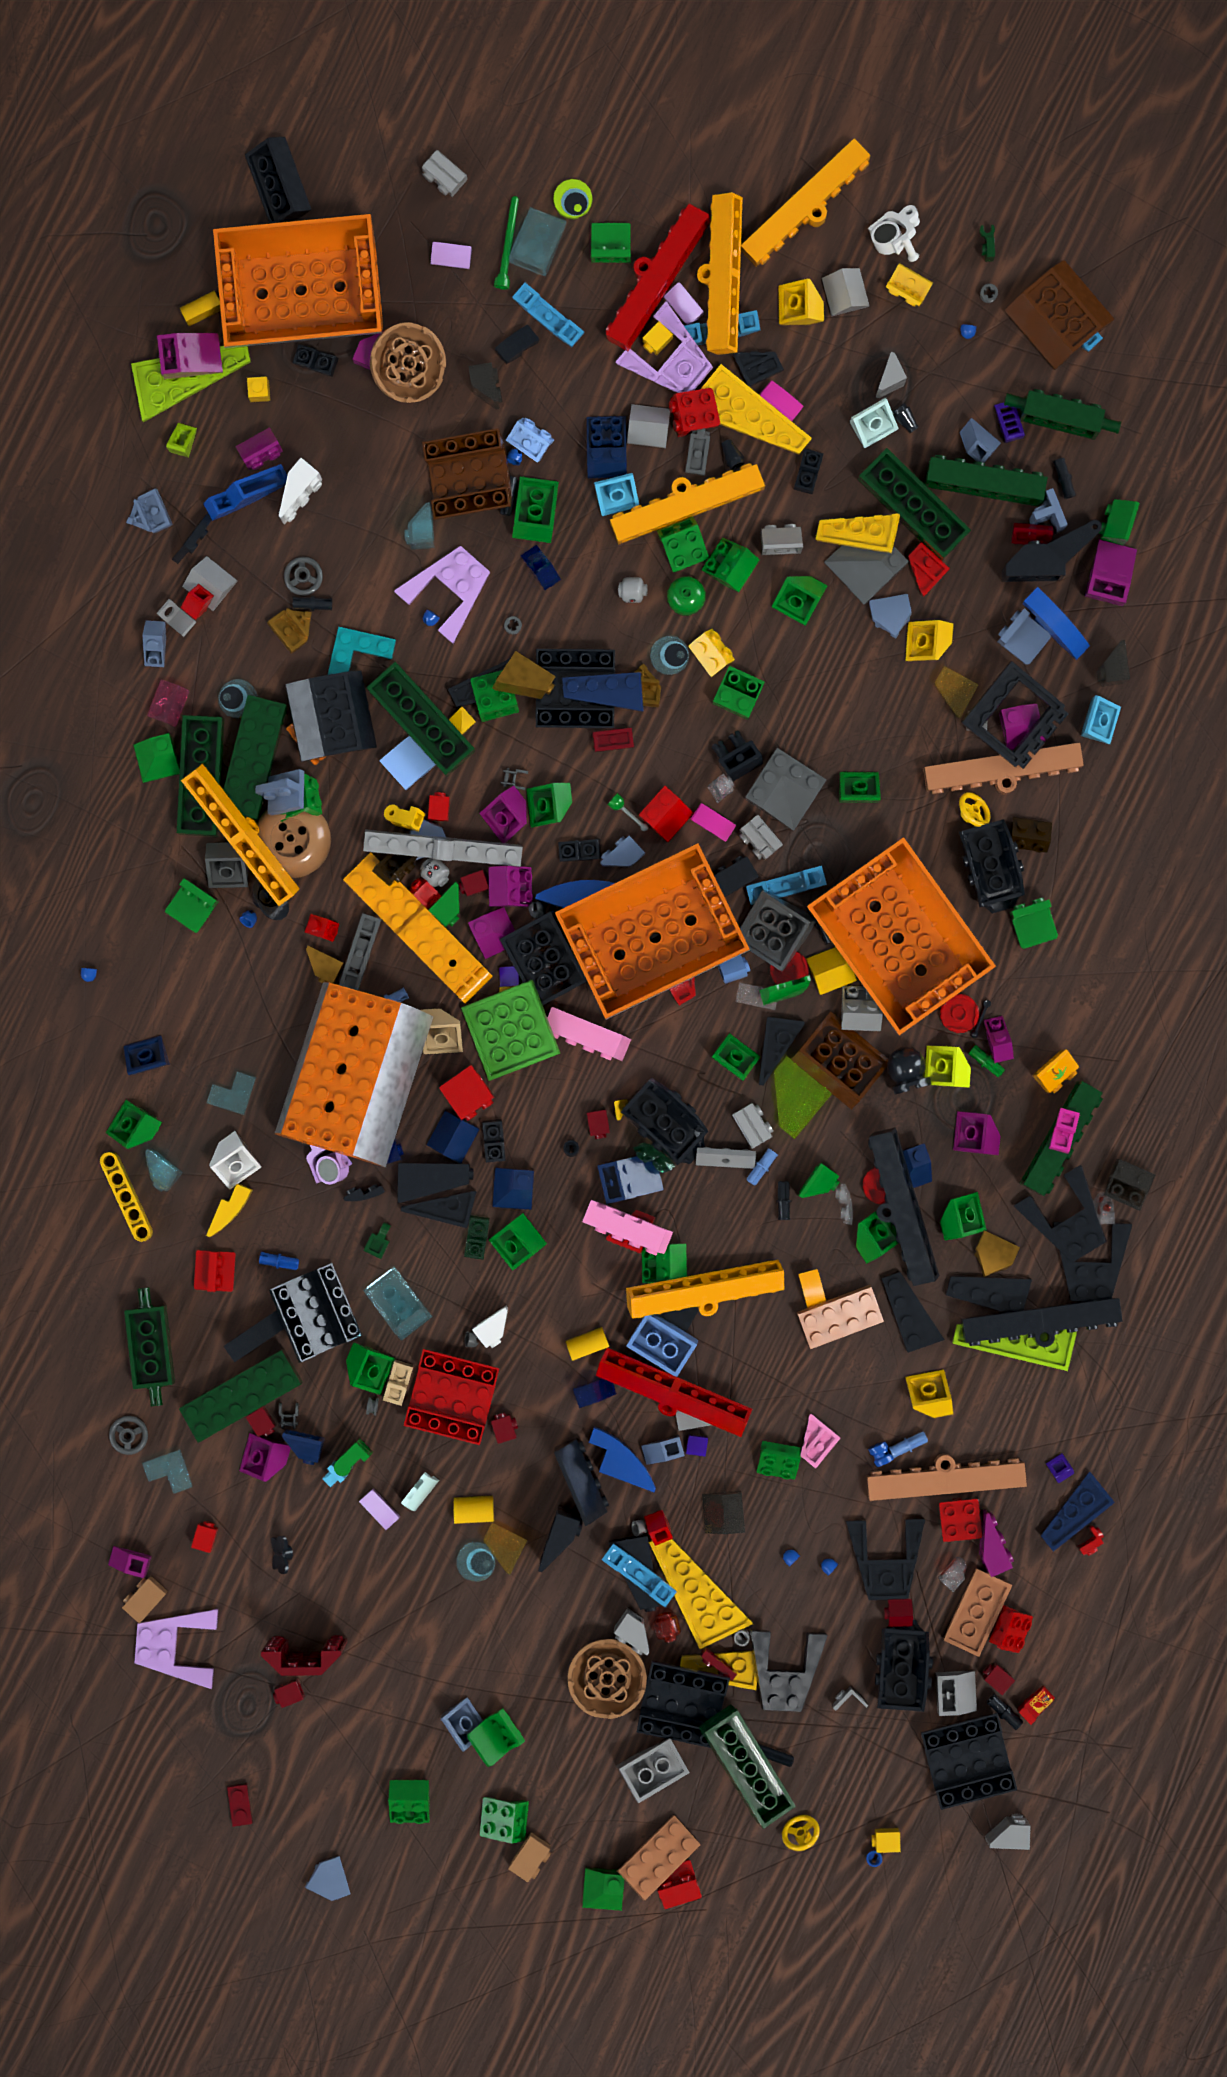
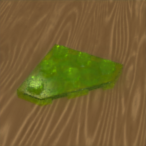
[774,1056,832,1139]

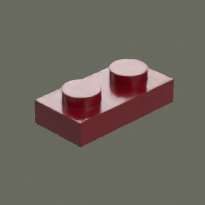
[1011,523,1053,544]
[593,728,634,752]
[701,1647,737,1681]
[227,1783,253,1827]

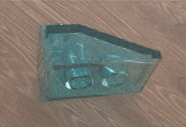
[509,207,567,276]
[363,1267,433,1341]

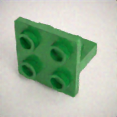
[757,1441,801,1480]

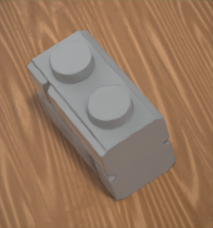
[422,150,467,197]
[739,815,783,861]
[732,1103,773,1149]

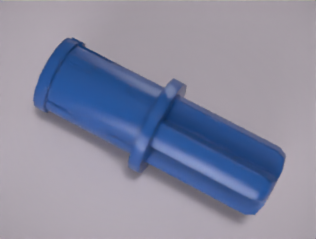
[259,1252,299,1270]

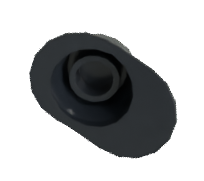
[252,879,289,920]

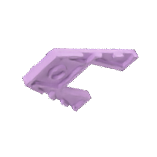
[616,302,713,393]
[394,546,490,644]
[135,1609,218,1689]

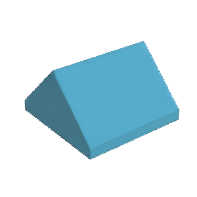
[594,473,639,516]
[1081,695,1121,744]

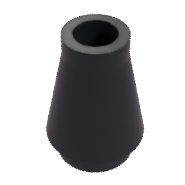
[892,403,919,434]
[721,439,745,470]

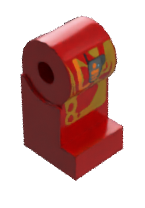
[1017,1686,1055,1725]

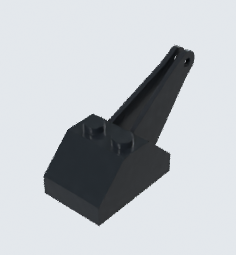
[1002,520,1102,582]

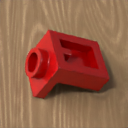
[409,877,442,910]

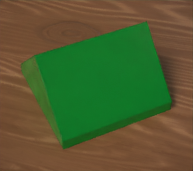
[839,772,881,803]
[711,1033,760,1081]

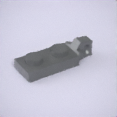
[685,429,710,476]

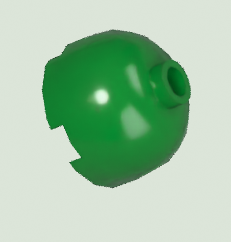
[667,576,706,616]

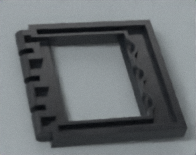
[961,661,1068,769]

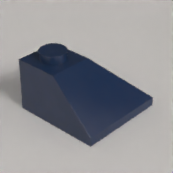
[903,1143,932,1188]
[492,1168,534,1210]
[282,1429,325,1465]

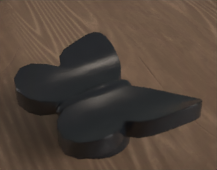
[271,1536,293,1574]

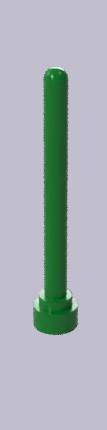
[494,196,519,290]

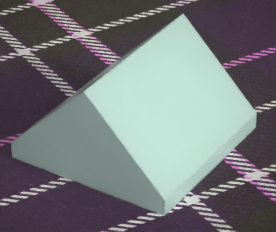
[850,398,899,448]

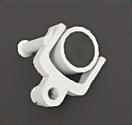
[868,205,920,262]

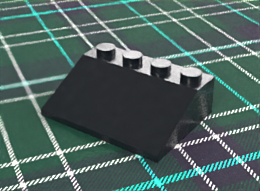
[500,910,587,1005]
[554,1438,609,1526]
[538,1505,583,1572]

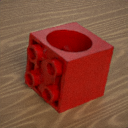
[439,1065,495,1121]

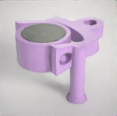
[306,1145,352,1185]

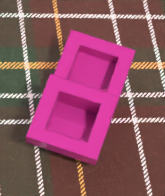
[760,380,804,421]
[690,803,736,842]
[1049,1108,1080,1154]

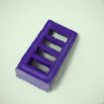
[994,402,1025,443]

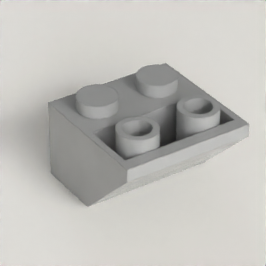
[841,986,883,1031]
[614,1608,649,1655]
[935,1671,977,1716]

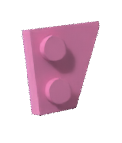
[800,1414,841,1468]

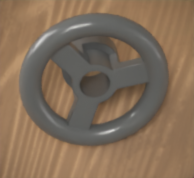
[284,557,323,596]
[109,1416,148,1455]

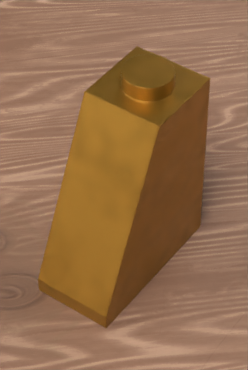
[492,651,556,699]

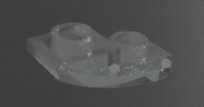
[707,774,735,803]
[736,983,777,1010]
[835,1183,853,1225]

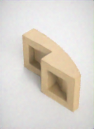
[383,1360,414,1406]

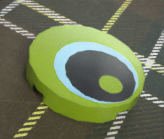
[554,179,592,219]

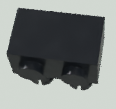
[712,731,763,783]

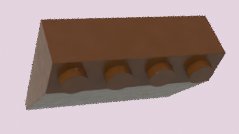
[791,1011,888,1110]

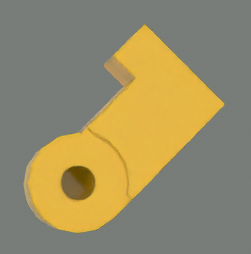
[384,805,425,832]

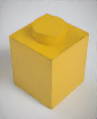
[643,321,673,356]
[247,377,270,402]
[871,1828,901,1853]

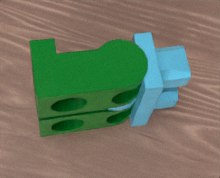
[322,1438,373,1487]

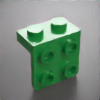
[280,773,322,822]
[1009,898,1058,949]
[467,1708,525,1767]

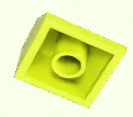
[925,1046,971,1088]

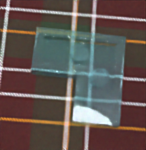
[207,1072,256,1115]
[142,1450,193,1494]

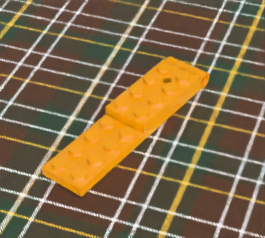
[343,852,493,1004]

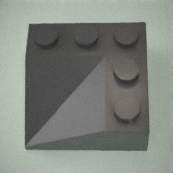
[745,748,827,831]

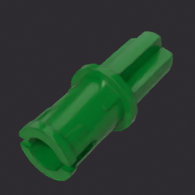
[968,1045,1005,1077]

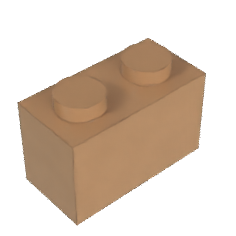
[122,1576,168,1624]
[508,1833,551,1882]

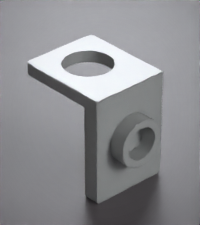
[157,599,196,637]
[832,1686,869,1710]

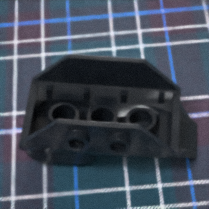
[959,819,1025,914]
[621,1078,708,1166]
[875,1620,933,1712]

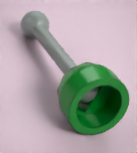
[607,793,648,831]

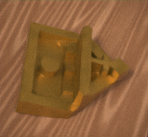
[267,608,311,654]
[634,664,661,707]
[975,1230,1020,1277]

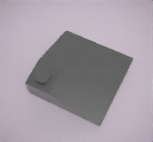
[824,545,909,605]
[740,890,817,972]

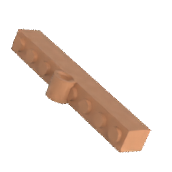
[923,743,1084,795]
[866,1453,1027,1501]

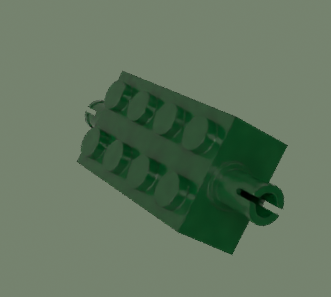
[1004,389,1121,440]
[124,1287,175,1407]

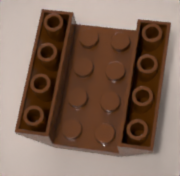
[1005,260,1115,370]
[422,428,512,520]

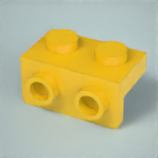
[886,263,933,306]
[688,629,735,677]

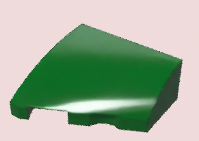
[759,975,811,1005]

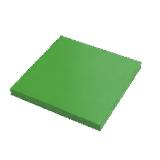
[461,980,560,1081]

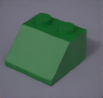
[1099,499,1140,546]
[489,1213,547,1271]

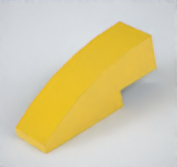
[206,1184,253,1237]

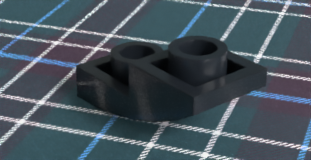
[495,325,539,364]
[292,344,339,377]
[794,449,824,494]
[558,839,601,862]
[482,1119,506,1163]
[343,1184,386,1201]

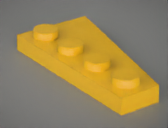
[816,514,900,554]
[680,1651,758,1690]

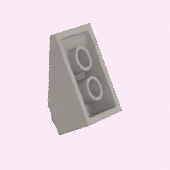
[616,1738,689,1803]

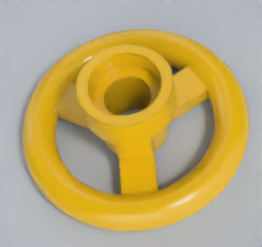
[959,792,991,827]
[782,1815,820,1851]

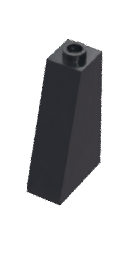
[398,1163,474,1203]
[224,1310,285,1363]
[609,1534,660,1612]

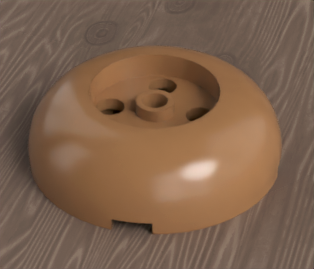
[370,322,446,403]
[256,809,331,879]
[568,1639,647,1719]

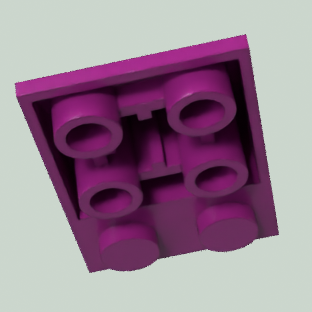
[157,333,223,379]
[1084,540,1137,606]
[979,1509,1014,1577]

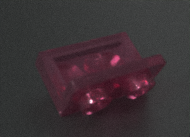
[147,680,189,727]

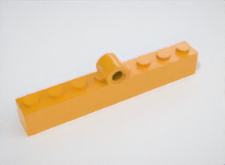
[741,138,870,267]
[697,192,743,355]
[610,463,765,545]
[181,764,300,906]
[626,1260,784,1318]

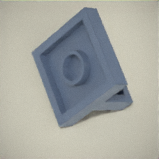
[1029,488,1068,534]
[256,769,304,815]

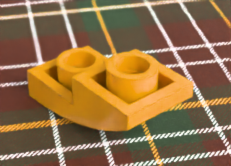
[798,1269,826,1308]

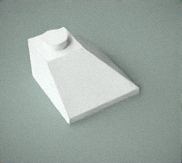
[209,1131,261,1190]
[472,1306,508,1348]

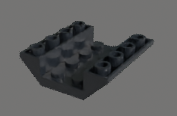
[535,649,615,729]
[285,671,377,762]
[269,1263,362,1363]
[636,1660,730,1748]
[921,1713,1017,1810]

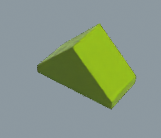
[166,423,197,458]

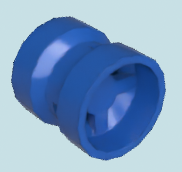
[868,1441,894,1467]

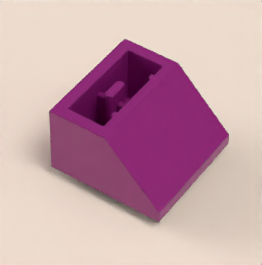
[235,427,283,470]
[489,866,533,907]

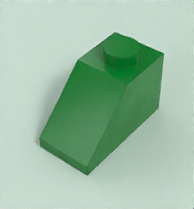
[429,882,460,928]

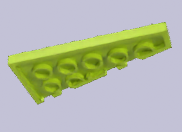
[131,346,251,422]
[952,1324,1077,1371]

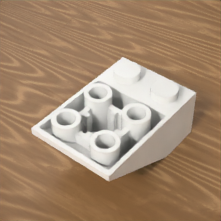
[279,458,322,524]

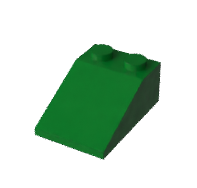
[512,477,559,543]

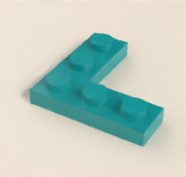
[328,627,396,675]

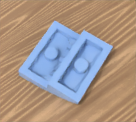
[380,736,435,790]

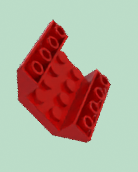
[403,1349,500,1445]

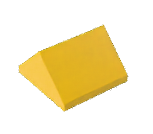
[806,947,857,995]

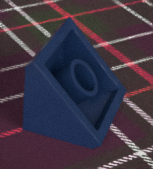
[124,1036,170,1075]
[427,1111,480,1163]

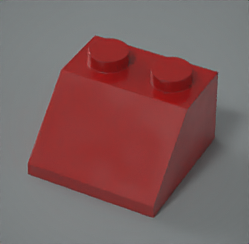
[639,786,694,842]

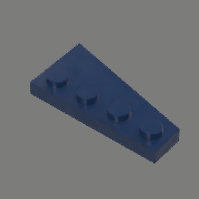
[562,672,643,712]
[1041,1472,1115,1552]

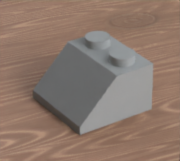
[761,524,803,555]
[986,1814,1030,1850]

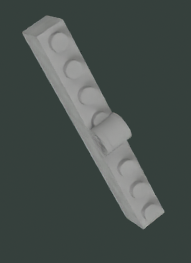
[363,829,523,867]

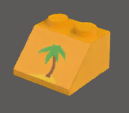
[1032,1049,1079,1093]

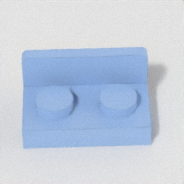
[506,418,554,463]

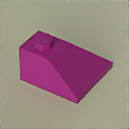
[999,704,1046,750]
[479,786,527,843]
[468,907,515,959]
[953,1111,1001,1155]
[239,1433,291,1482]

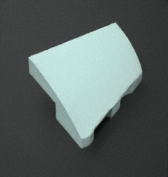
[401,1472,439,1511]

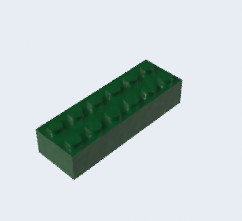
[858,448,971,561]
[924,455,1048,507]
[367,662,476,777]
[223,695,288,820]
[177,715,225,837]
[1019,1081,1103,1196]
[179,1349,303,1443]
[698,1704,796,1829]

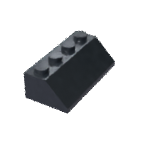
[245,137,311,224]

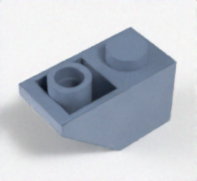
[960,418,1001,463]
[143,621,166,667]
[600,836,645,867]
[641,1435,685,1465]

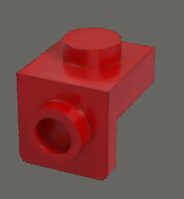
[305,914,339,942]
[1077,1524,1104,1556]

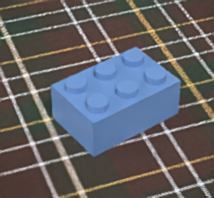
[626,1314,698,1377]

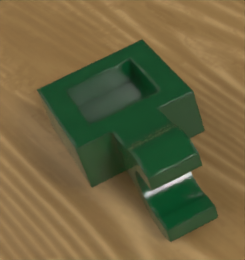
[979,225,995,262]
[363,1222,391,1259]

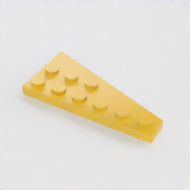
[701,364,812,454]
[649,1539,753,1649]

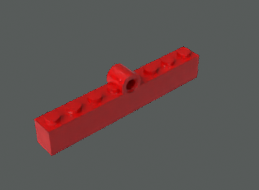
[606,204,711,352]
[596,1348,753,1437]

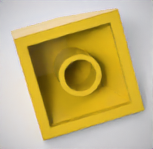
[779,279,824,325]
[905,620,953,661]
[905,1370,953,1418]

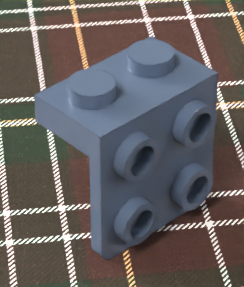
[997,608,1051,665]

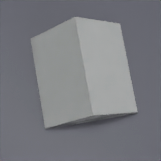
[822,268,869,317]
[876,352,907,398]
[627,404,670,448]
[182,556,237,611]

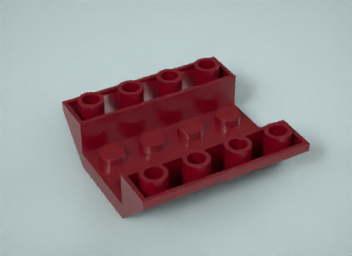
[261,1635,347,1676]

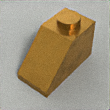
[306,946,345,984]

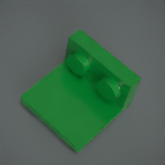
[591,223,631,263]
[657,516,709,572]
[470,670,519,722]
[165,878,219,933]
[480,1797,529,1844]

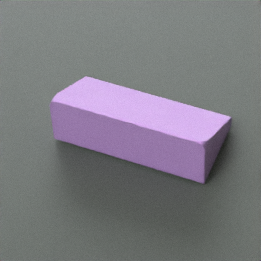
[431,242,472,269]
[664,282,704,325]
[359,1488,400,1530]

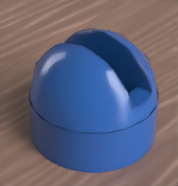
[960,325,977,339]
[507,449,523,466]
[423,609,440,626]
[240,910,257,928]
[81,968,97,982]
[783,1550,800,1567]
[821,1558,838,1576]
[866,1850,883,1867]

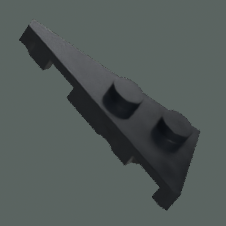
[401,1191,477,1228]

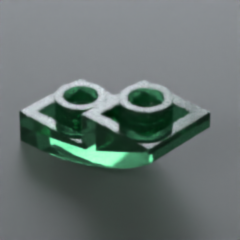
[633,1143,676,1173]
[464,1215,490,1260]

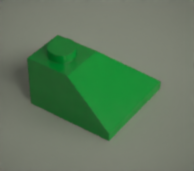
[772,576,827,626]
[134,733,180,783]
[526,783,572,828]
[106,1100,162,1149]
[797,1163,840,1198]
[940,1192,987,1241]
[856,1210,898,1264]
[346,1342,395,1395]
[582,1867,624,1911]

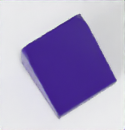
[499,966,520,987]
[686,1434,708,1457]
[1046,1453,1075,1483]

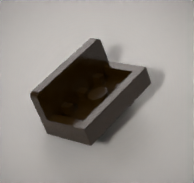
[1011,817,1052,853]
[372,854,418,887]

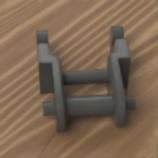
[501,768,528,791]
[279,1403,299,1429]

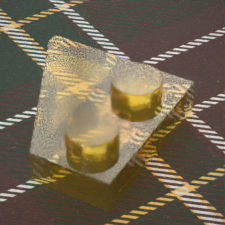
[934,666,978,718]
[483,1523,527,1575]

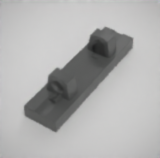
[339,913,382,991]

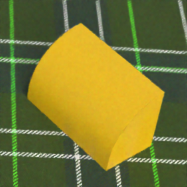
[180,291,221,326]
[566,1327,609,1361]
[454,1496,494,1524]

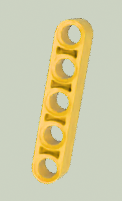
[100,1152,153,1242]

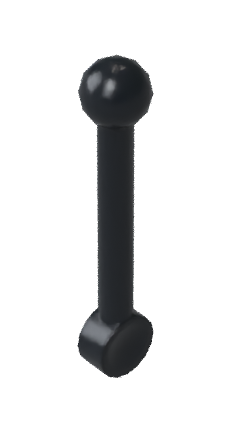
[971,1000,991,1038]

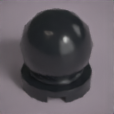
[887,1047,931,1095]

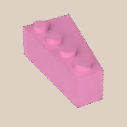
[547,1007,631,1061]
[582,1200,673,1255]

